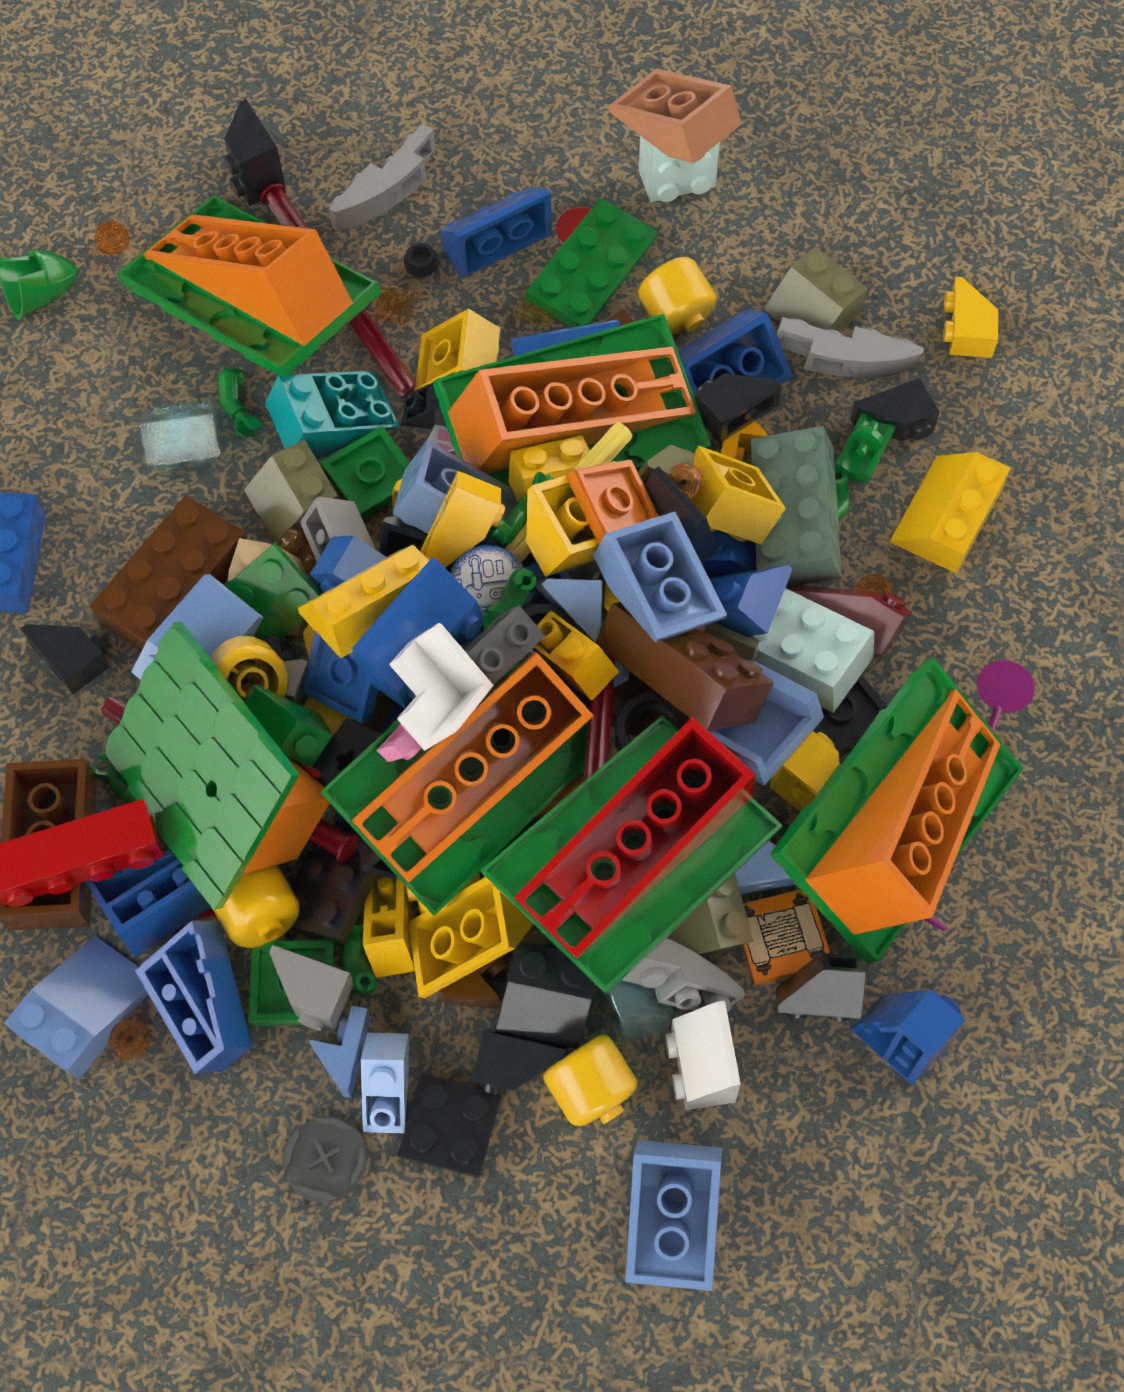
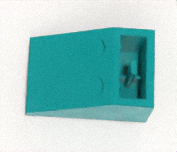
[265,371,400,458]

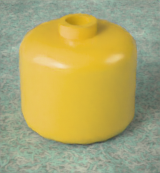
[638,257,717,335]
[210,636,288,700]
[212,865,299,948]
[543,1034,637,1127]

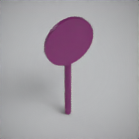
[977,660,1035,732]

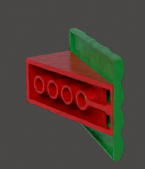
[480,715,782,994]

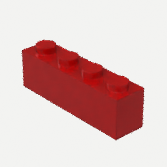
[0,799,164,907]

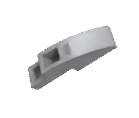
[329,124,436,231]
[776,317,924,378]
[622,938,745,1012]

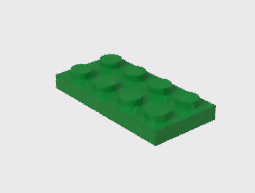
[525,197,659,328]

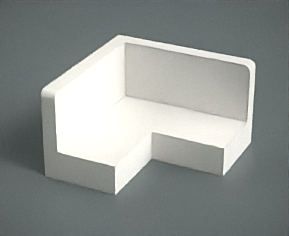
[389,623,494,751]

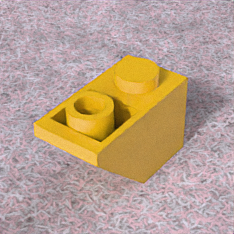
[943,277,998,358]
[533,611,619,701]

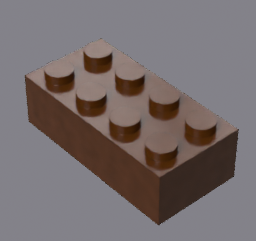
[90,495,247,652]
[595,602,774,731]
[0,759,97,931]

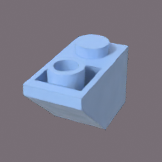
[361,1033,409,1133]

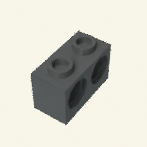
[463,605,546,685]

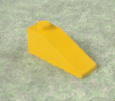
[420,471,505,568]
[363,875,415,978]

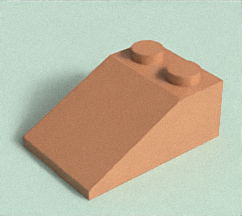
[608,68,742,163]

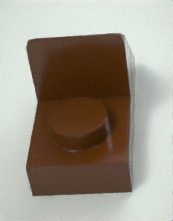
[438,950,512,1009]

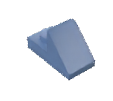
[309,1006,371,1099]

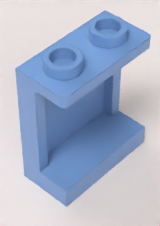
[709,661,824,786]

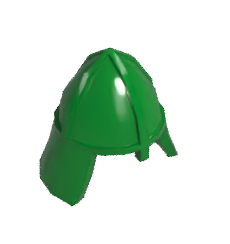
[0,250,79,320]

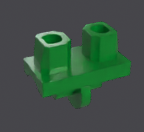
[835,413,896,483]

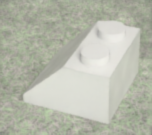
[665,1001,741,1110]

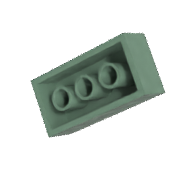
[751,426,842,587]

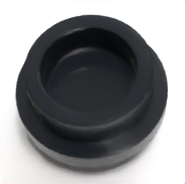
[403,243,438,277]

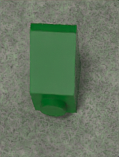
[243,683,332,767]

